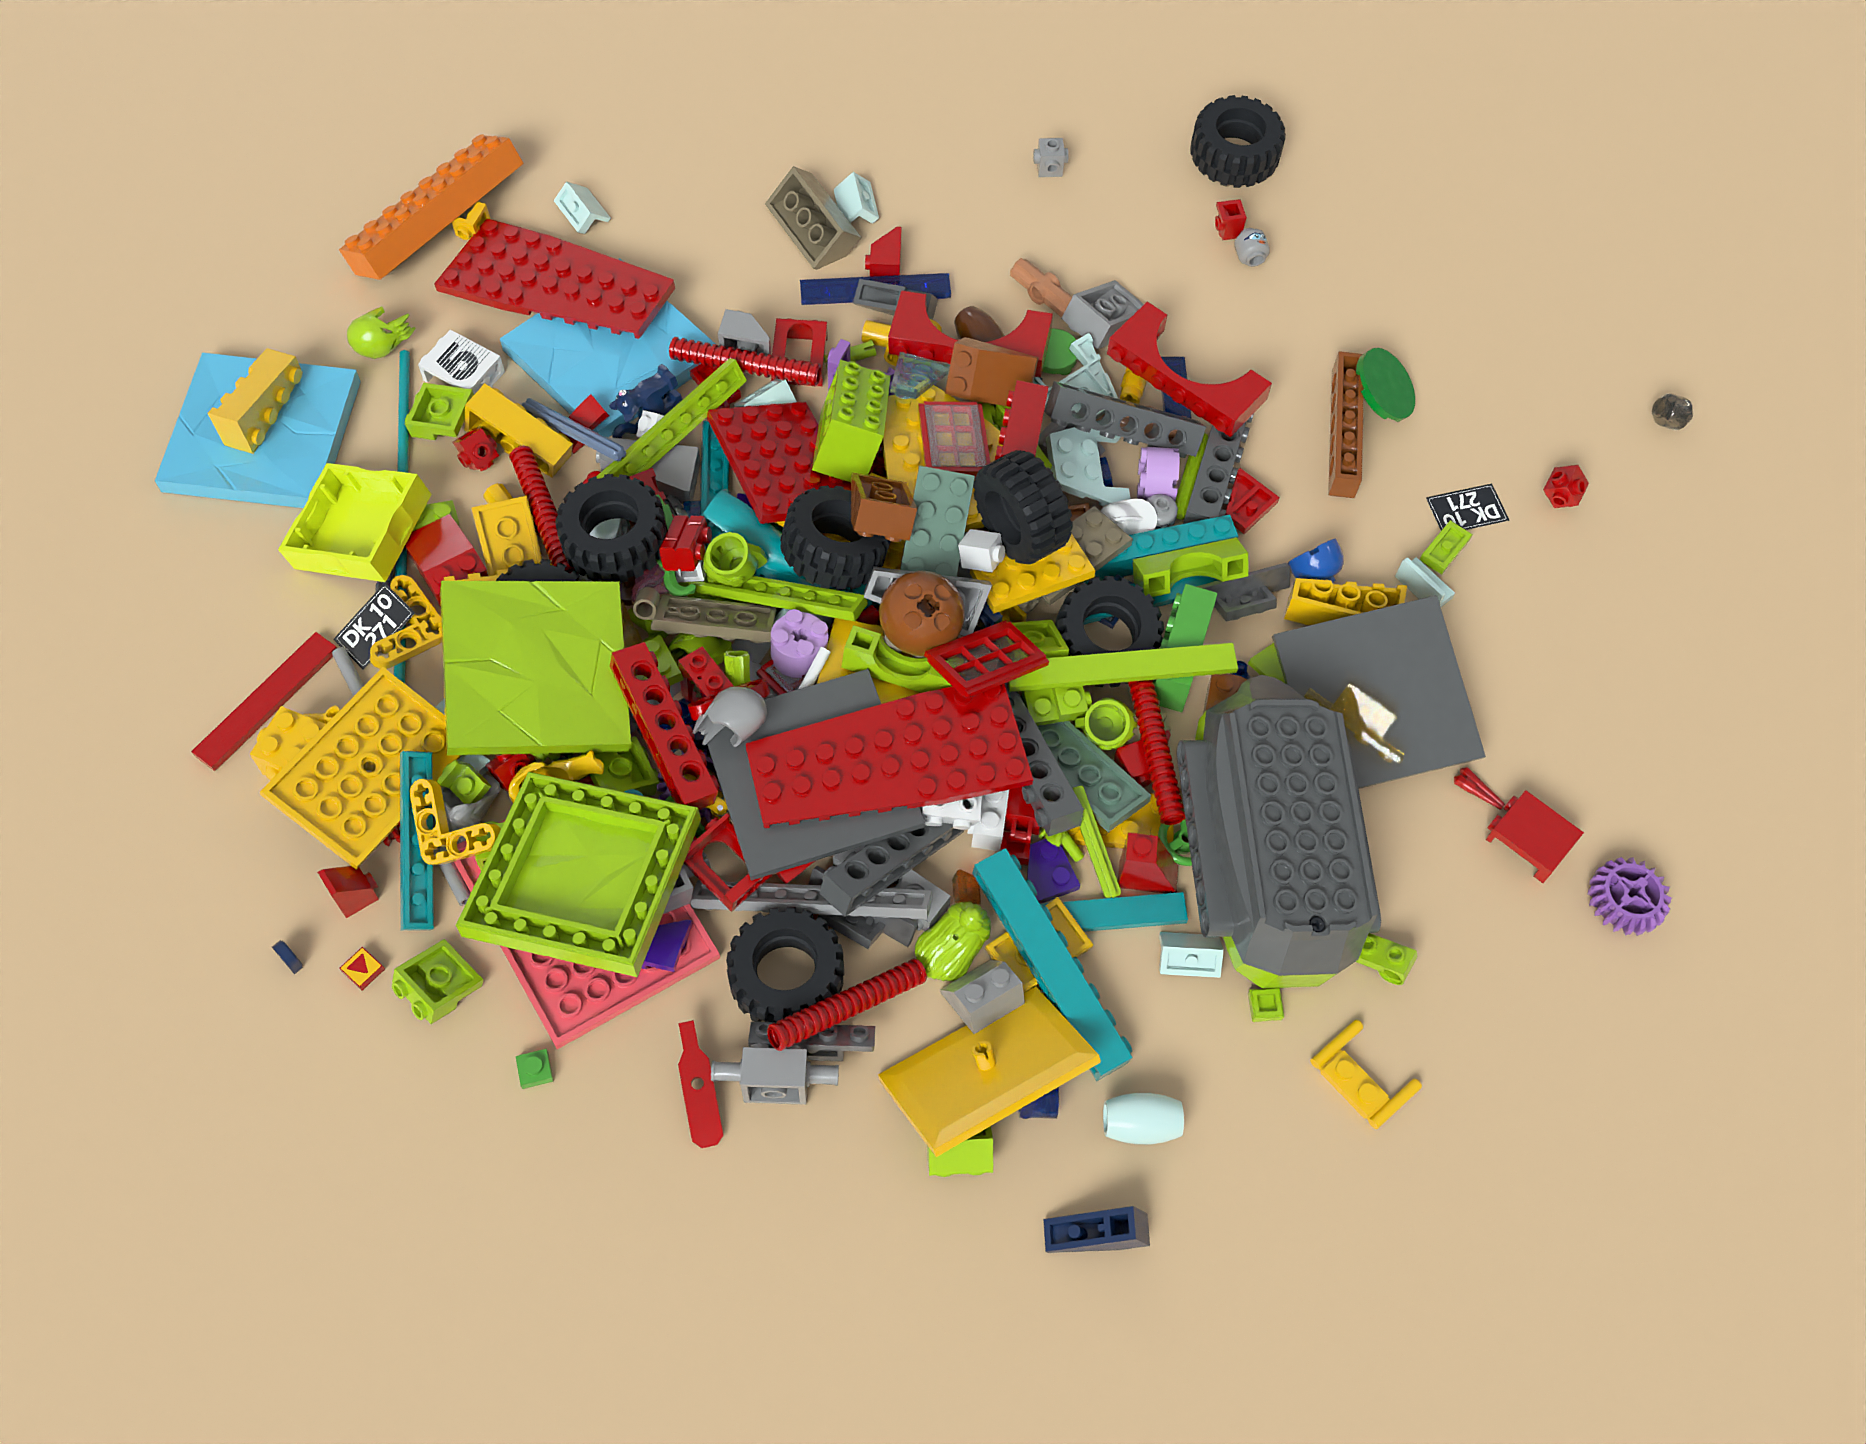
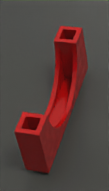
[888,290,1053,378]
[1107,301,1272,437]

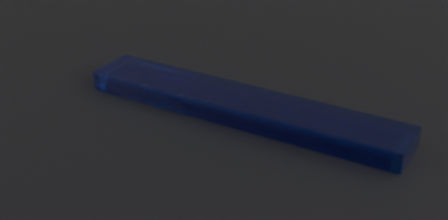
[800,273,951,305]

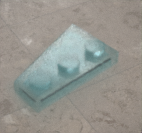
[889,352,950,399]

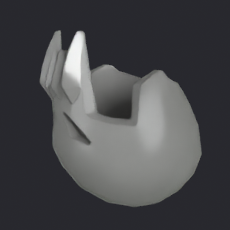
[693,687,768,747]

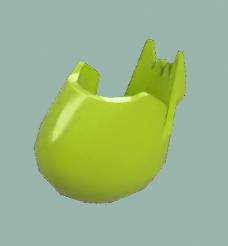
[347,306,416,359]

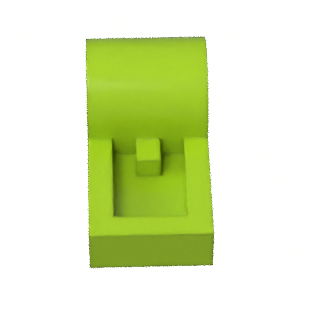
[1356,933,1418,985]

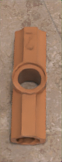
[1010,258,1072,318]

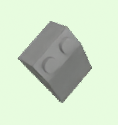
[1061,280,1144,349]

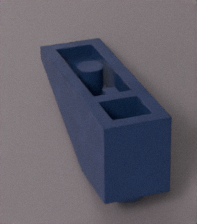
[1043,1206,1150,1253]

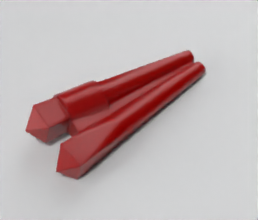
[1454,767,1505,810]

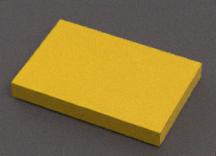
[471,496,542,576]
[985,897,1093,993]

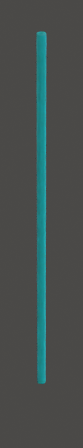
[394,350,410,684]

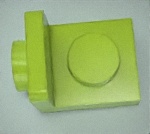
[437,760,492,804]

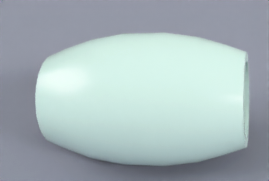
[1103,1093,1184,1145]

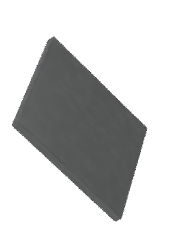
[1272,595,1486,789]
[704,669,925,880]

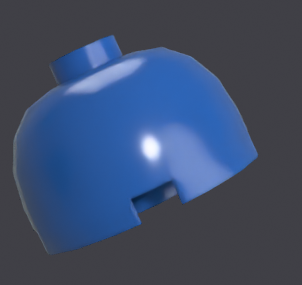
[1288,538,1344,583]

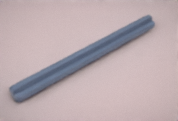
[522,398,626,461]

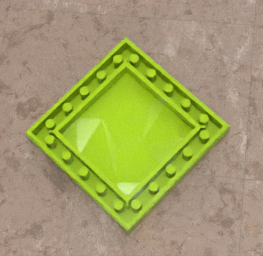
[440,581,631,755]
[456,772,701,977]

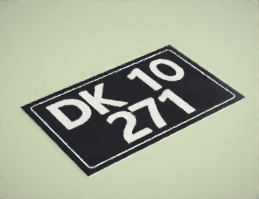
[1426,483,1510,531]
[333,583,415,670]

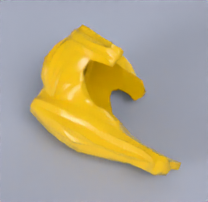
[509,750,604,803]

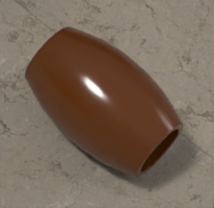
[954,306,1005,342]

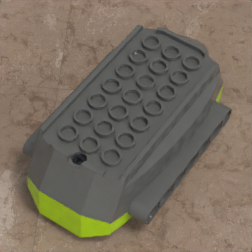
[1177,675,1381,988]

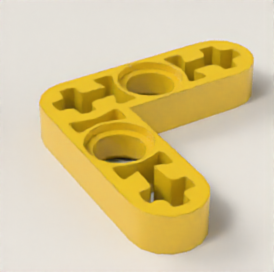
[370,575,442,669]
[410,779,501,865]

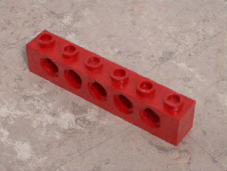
[610,642,719,810]

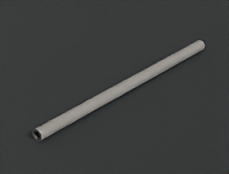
[332,647,471,906]

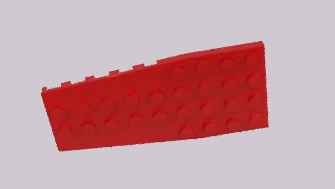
[434,218,675,339]
[745,684,1033,828]

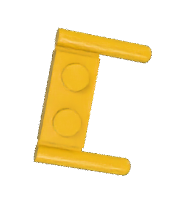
[1310,1020,1422,1129]

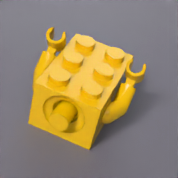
[250,705,341,781]

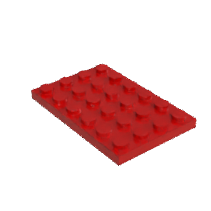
[707,402,851,524]

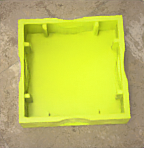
[278,463,432,582]

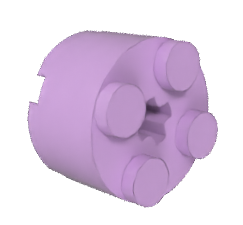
[1137,447,1180,501]
[771,609,828,678]

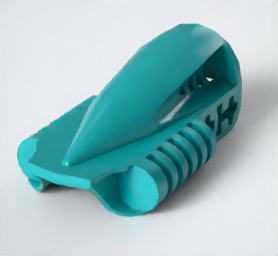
[702,489,821,587]

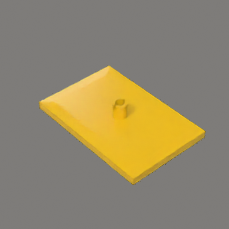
[260,667,462,870]
[878,987,1101,1157]

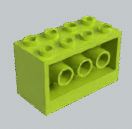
[812,359,890,482]

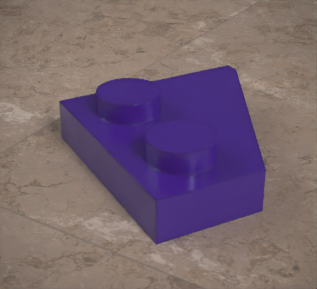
[1027,839,1080,904]

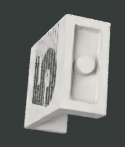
[418,330,505,394]

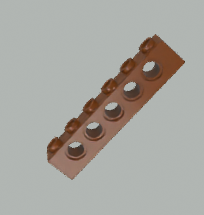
[1328,351,1364,498]

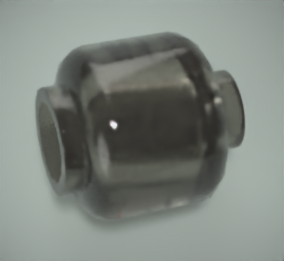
[1652,394,1693,430]

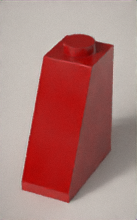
[1118,832,1178,894]

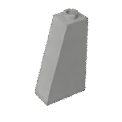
[596,437,701,506]

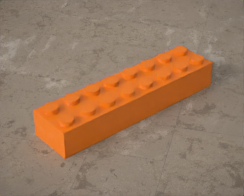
[339,134,524,280]

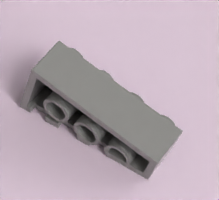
[864,567,992,636]

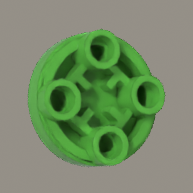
[1042,328,1078,375]

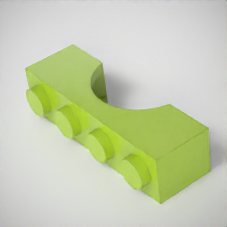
[1133,537,1248,597]
[841,625,964,693]

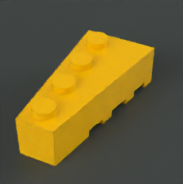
[208,348,303,454]
[464,383,573,478]
[1284,578,1407,626]

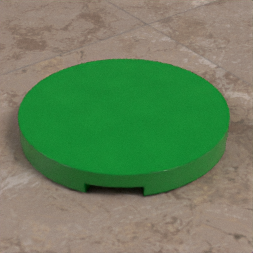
[1356,348,1415,422]

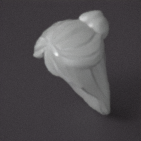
[433,773,500,844]

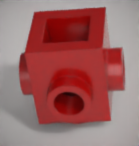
[452,428,499,471]
[1543,465,1589,508]
[485,754,536,792]

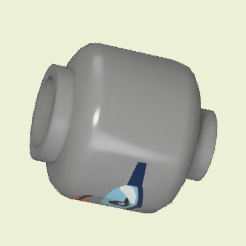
[1234,228,1270,267]
[1146,494,1178,530]

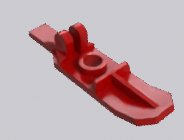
[678,1020,723,1148]

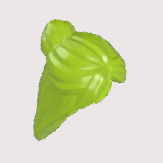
[915,902,991,981]

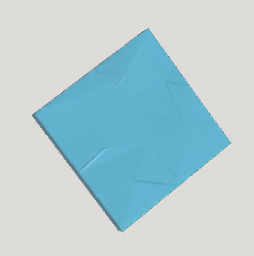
[500,258,719,437]
[155,353,361,508]

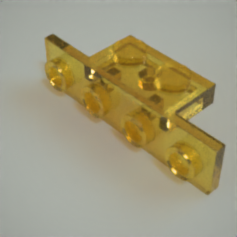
[1304,682,1404,764]

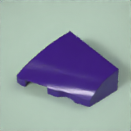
[641,920,692,972]

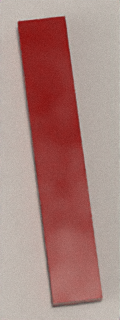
[191,632,337,771]

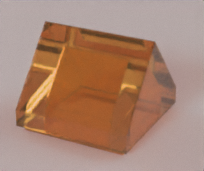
[952,869,981,905]

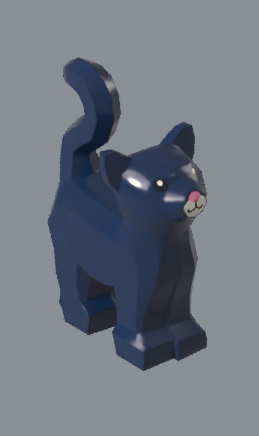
[609,364,683,439]

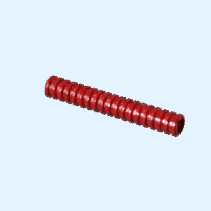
[669,337,821,387]
[509,446,575,574]
[1128,680,1185,825]
[767,958,927,1051]

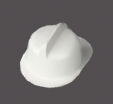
[1101,499,1157,535]

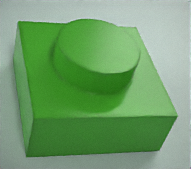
[515,1049,554,1089]

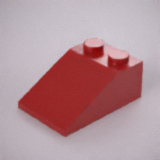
[404,514,488,607]

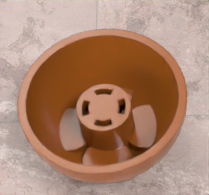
[879,571,965,656]

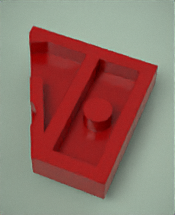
[1225,468,1280,534]

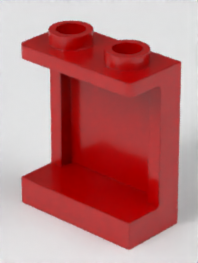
[1486,790,1584,883]

